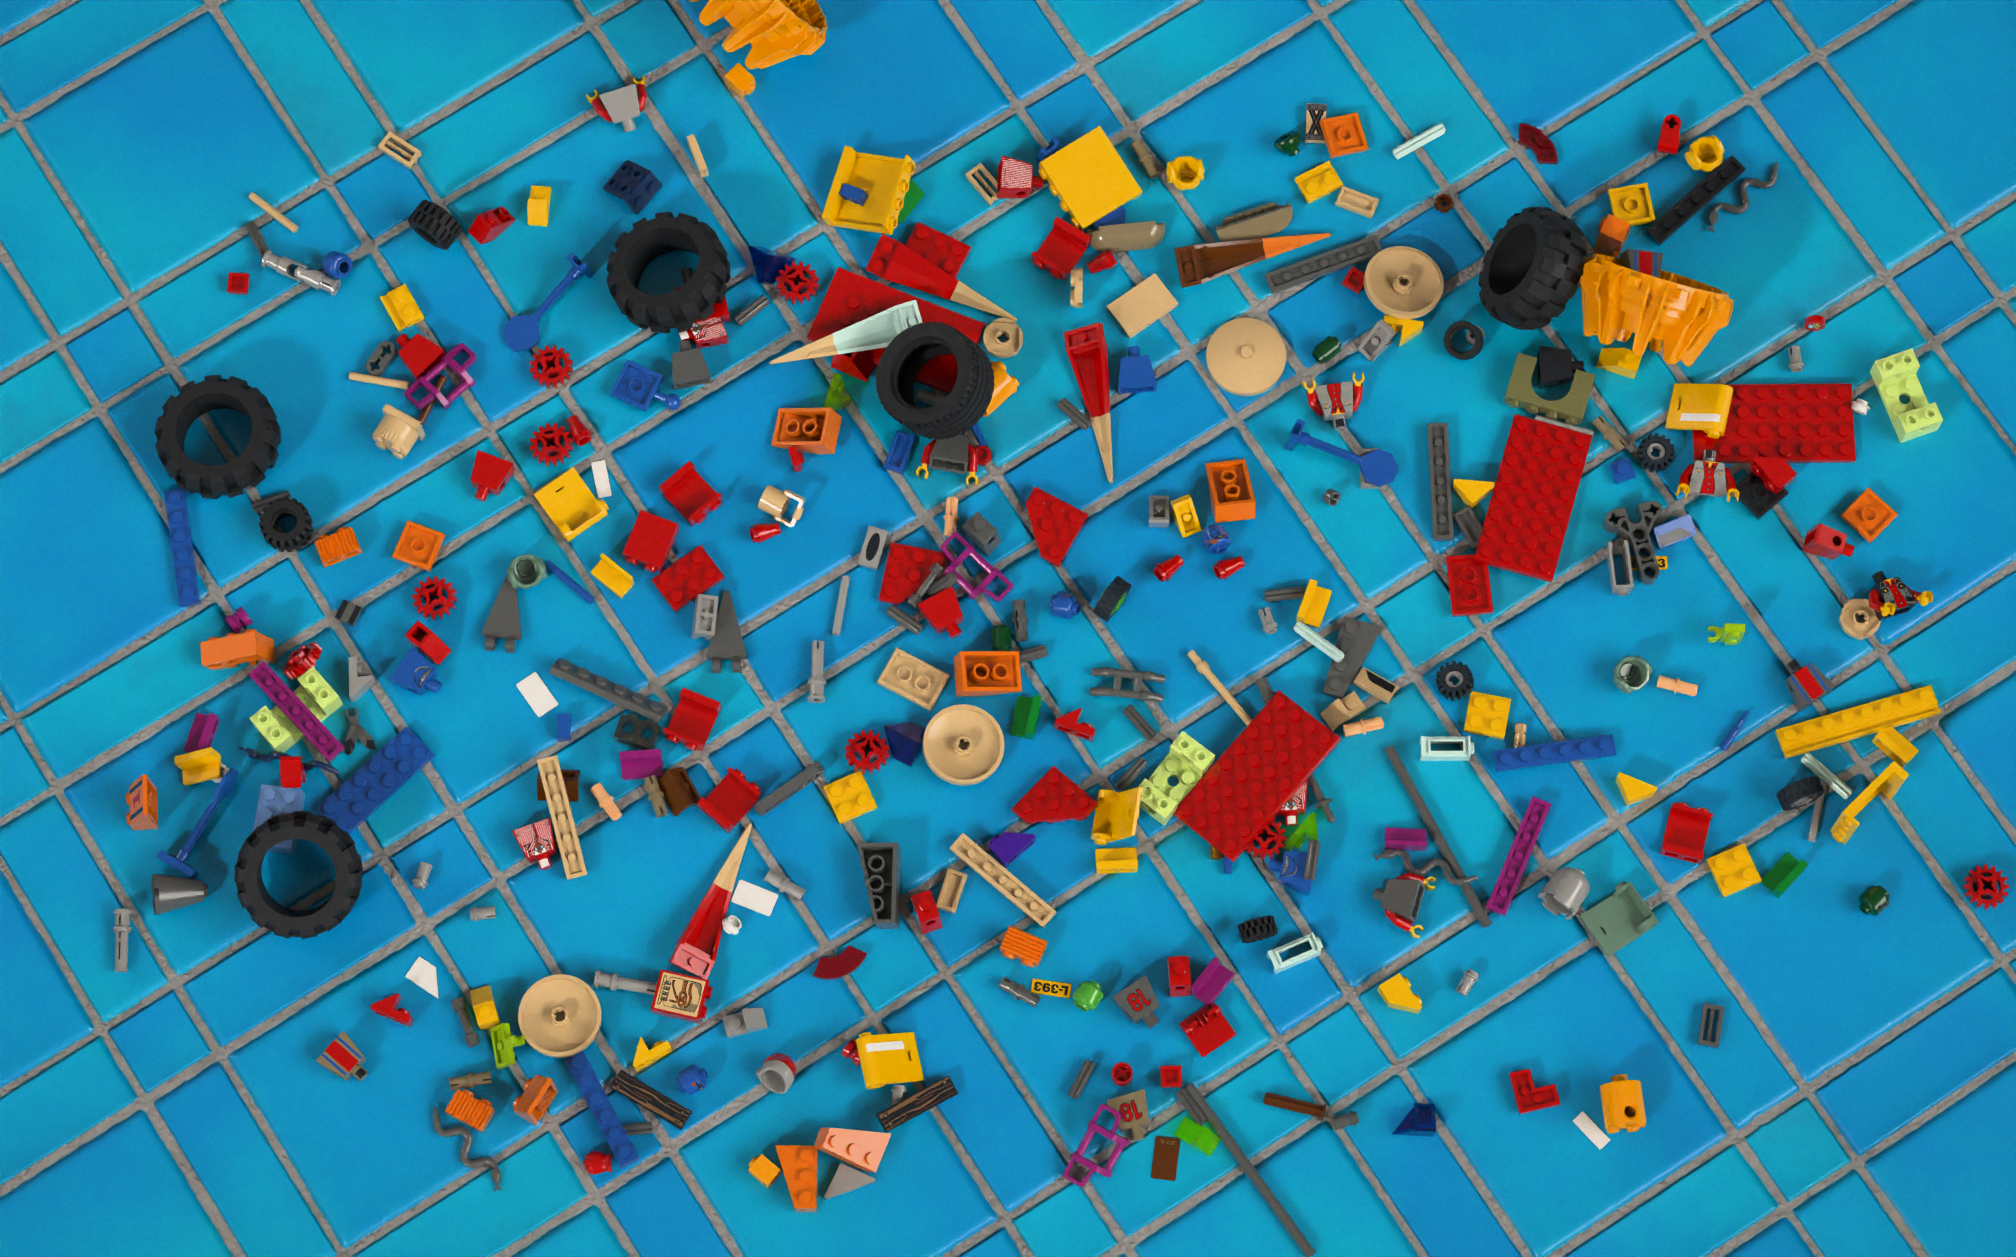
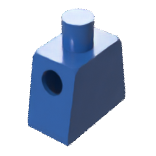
[1118,346,1157,394]

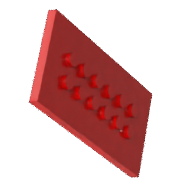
[807,267,985,394]

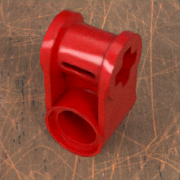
[1657,114,1681,155]

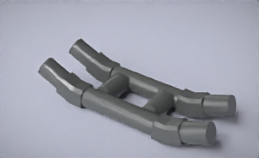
[1089,667,1165,703]

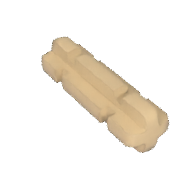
[1513,723,1527,748]

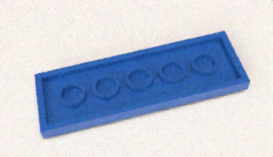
[316,726,435,834]

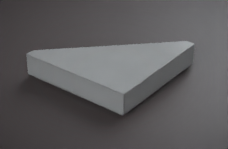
[824,1163,876,1200]

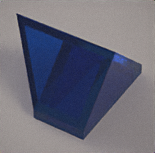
[748,246,796,285]
[884,722,926,767]
[1392,1103,1436,1137]

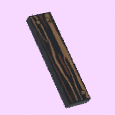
[610,1070,692,1130]
[876,1075,958,1133]

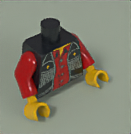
[1868,571,1933,621]

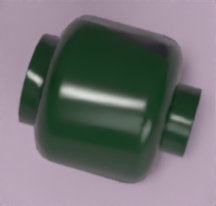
[1859,885,1890,916]

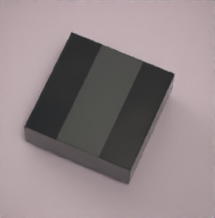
[335,600,363,627]

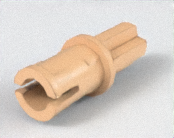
[943,497,959,538]
[1656,675,1698,696]
[1342,717,1384,738]
[590,783,622,821]

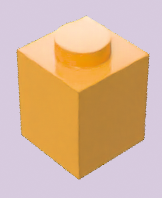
[724,63,756,98]
[748,1154,782,1189]

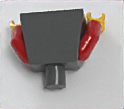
[916,434,978,486]
[1373,873,1436,938]

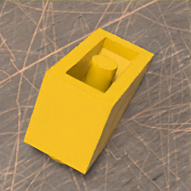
[1596,348,1642,379]
[470,985,501,1030]

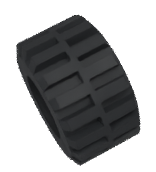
[408,200,462,250]
[259,497,313,552]

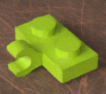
[1707,623,1745,645]
[490,1023,525,1069]

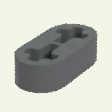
[366,341,396,377]

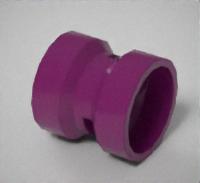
[224,607,253,633]

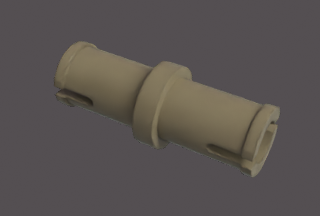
[1131,139,1161,179]
[1592,414,1628,453]
[643,775,669,818]
[449,1070,492,1091]

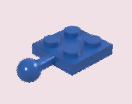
[610,359,681,412]

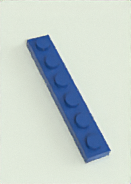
[164,488,201,607]
[1492,734,1616,772]
[564,1051,640,1169]

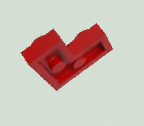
[1509,1068,1560,1115]

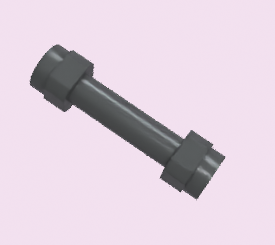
[907,562,945,609]
[451,997,480,1048]

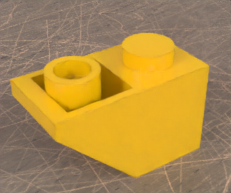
[1377,973,1423,1014]

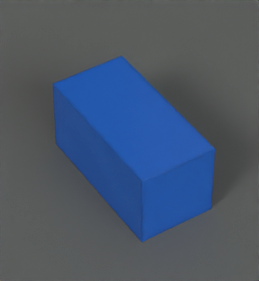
[839,183,868,206]
[557,713,571,742]

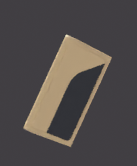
[1353,667,1399,704]

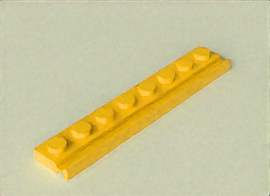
[1775,685,1941,759]

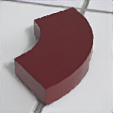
[1518,123,1558,165]
[813,946,867,980]

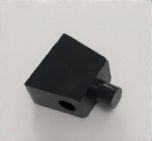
[1537,346,1584,389]

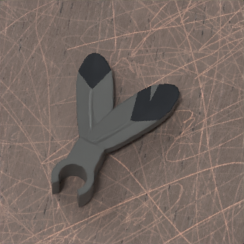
[344,708,375,755]

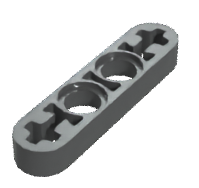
[754,762,825,816]

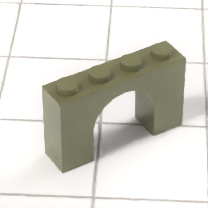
[1503,352,1595,425]

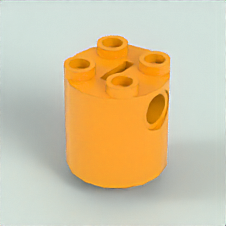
[983,360,1020,417]
[1599,1074,1647,1134]

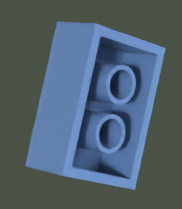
[253,784,306,855]

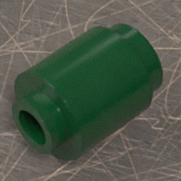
[1311,336,1342,365]
[991,624,1012,651]

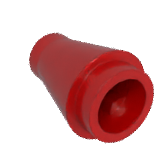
[1087,250,1117,274]
[567,415,591,446]
[749,523,781,543]
[1153,555,1184,582]
[1213,556,1245,580]

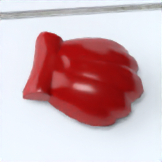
[583,1151,613,1175]

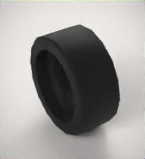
[1443,321,1484,360]

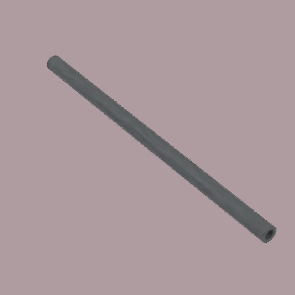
[1384,746,1492,929]
[1185,1083,1316,1257]

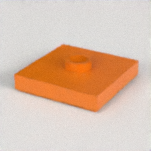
[1319,112,1369,158]
[1840,488,1898,544]
[392,520,445,572]

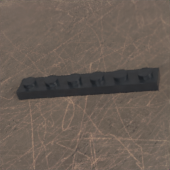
[1645,155,1746,246]

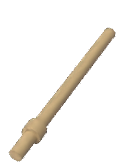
[1187,650,1252,726]

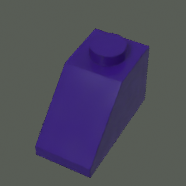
[989,832,1036,868]

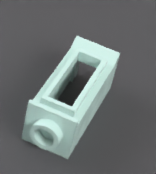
[1419,736,1474,761]
[1267,932,1323,974]

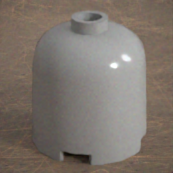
[1538,867,1590,920]

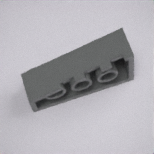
[857,843,901,929]

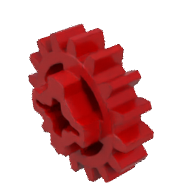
[776,262,819,305]
[530,345,573,389]
[530,423,573,467]
[412,576,457,621]
[283,641,322,680]
[845,730,889,774]
[1247,817,1287,861]
[1963,864,2009,910]

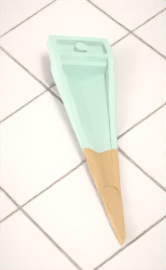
[769,300,923,364]

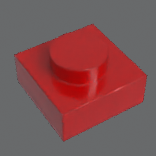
[1342,267,1365,294]
[227,272,250,295]
[788,446,805,472]
[1160,1065,1182,1088]

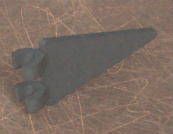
[482,574,522,653]
[706,590,747,673]

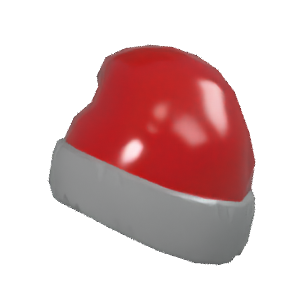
[756,1053,796,1094]

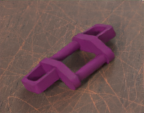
[404,343,477,410]
[940,532,1013,602]
[1063,1104,1129,1187]

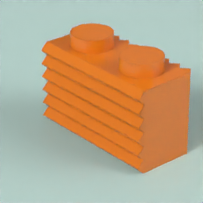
[314,526,363,568]
[1000,926,1048,968]
[445,1089,495,1133]

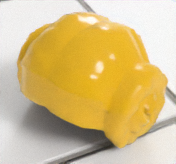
[1685,135,1725,172]
[1166,156,1205,191]

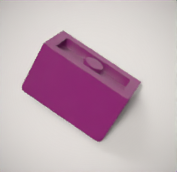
[184,713,220,753]
[619,749,663,780]
[1384,827,1427,851]
[1191,956,1234,1008]

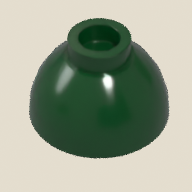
[1274,131,1300,157]

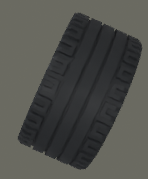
[876,322,994,440]

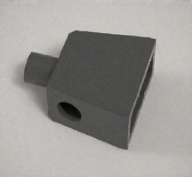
[672,340,712,390]
[960,512,1001,556]

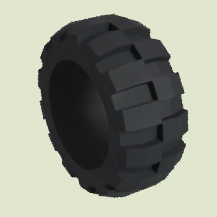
[1478,207,1587,330]
[606,212,730,333]
[154,375,281,499]
[234,811,363,939]

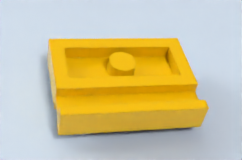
[1294,161,1343,204]
[380,284,425,332]

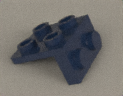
[603,160,662,215]

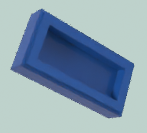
[883,430,916,474]

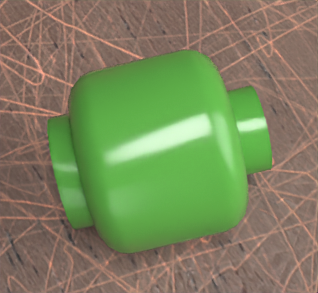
[1072,980,1103,1012]

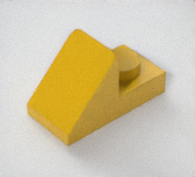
[528,185,552,227]
[1383,315,1424,347]
[1170,494,1202,538]
[633,1037,672,1072]

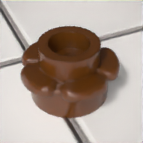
[1434,194,1454,213]

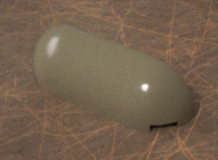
[1216,202,1293,241]
[1086,221,1165,253]

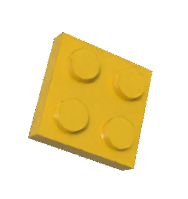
[1608,183,1655,226]
[1463,691,1511,740]
[823,770,877,825]
[1706,844,1762,898]

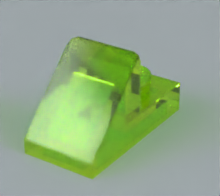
[823,373,852,412]
[1285,812,1318,851]
[1174,1117,1220,1157]

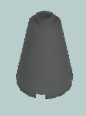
[152,874,208,915]

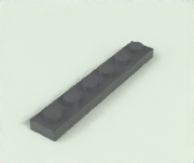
[1264,235,1382,294]
[1427,423,1454,541]
[549,658,668,723]

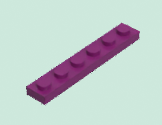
[248,661,345,762]
[1486,796,1551,916]

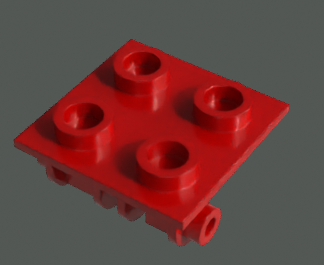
[1179,1003,1237,1058]

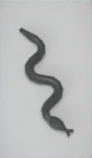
[1707,163,1778,232]
[1373,849,1478,885]
[433,1107,501,1191]

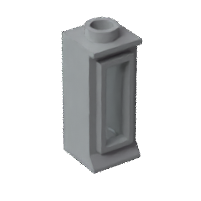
[1606,540,1634,596]

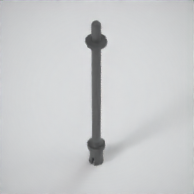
[1255,677,1335,823]

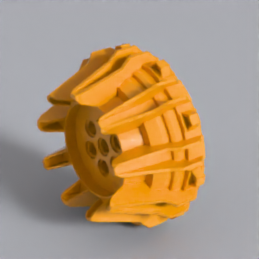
[689,0,828,69]
[1578,253,1734,367]

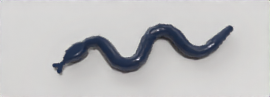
[238,747,341,775]

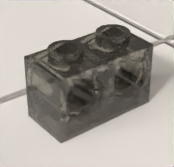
[613,713,662,750]

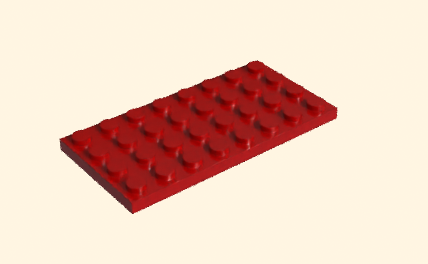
[1692,384,1856,463]
[1473,414,1592,583]
[1173,691,1341,863]

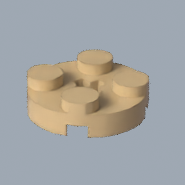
[1070,268,1083,308]
[983,318,1023,358]
[1839,598,1881,640]

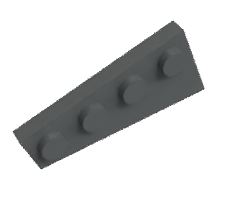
[1323,616,1383,699]

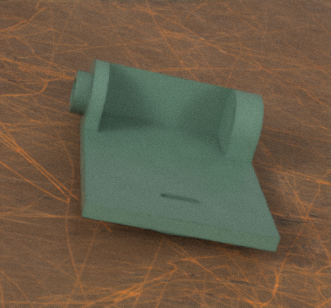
[1579,881,1659,957]

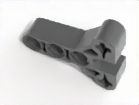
[1603,501,1663,585]

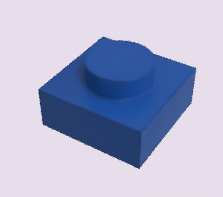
[1609,458,1636,484]

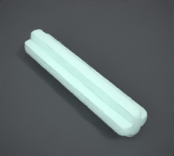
[1392,123,1446,159]
[1293,621,1345,662]
[1801,752,1853,799]

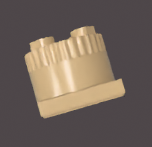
[372,404,425,459]

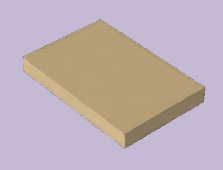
[1107,273,1179,339]
[877,647,950,711]

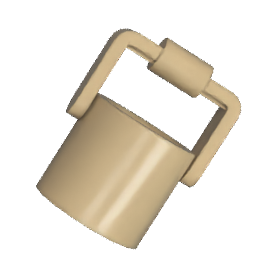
[758,485,805,527]

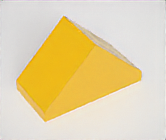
[1452,479,1494,509]
[1615,772,1658,806]

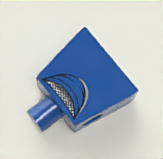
[390,647,442,696]
[1268,851,1312,896]

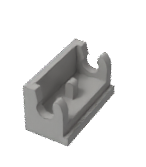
[691,594,719,640]

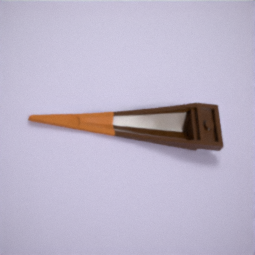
[1174,233,1331,288]

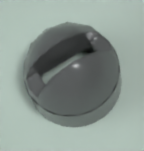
[1323,489,1340,506]

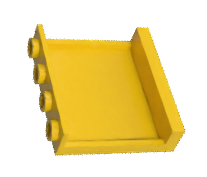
[1038,126,1143,232]
[822,146,915,235]
[1830,761,1909,845]

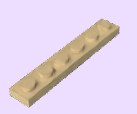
[537,755,588,880]
[949,833,1056,928]

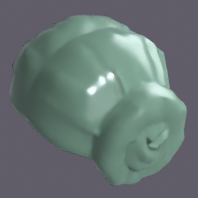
[507,554,547,590]
[1613,655,1653,695]

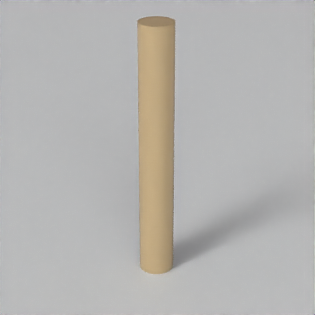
[248,192,299,233]
[349,372,409,390]

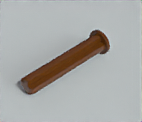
[1263,1092,1327,1120]

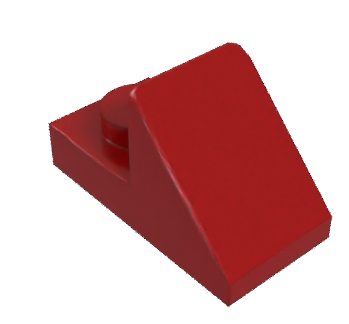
[1054,708,1096,742]
[280,756,306,788]
[370,993,413,1027]

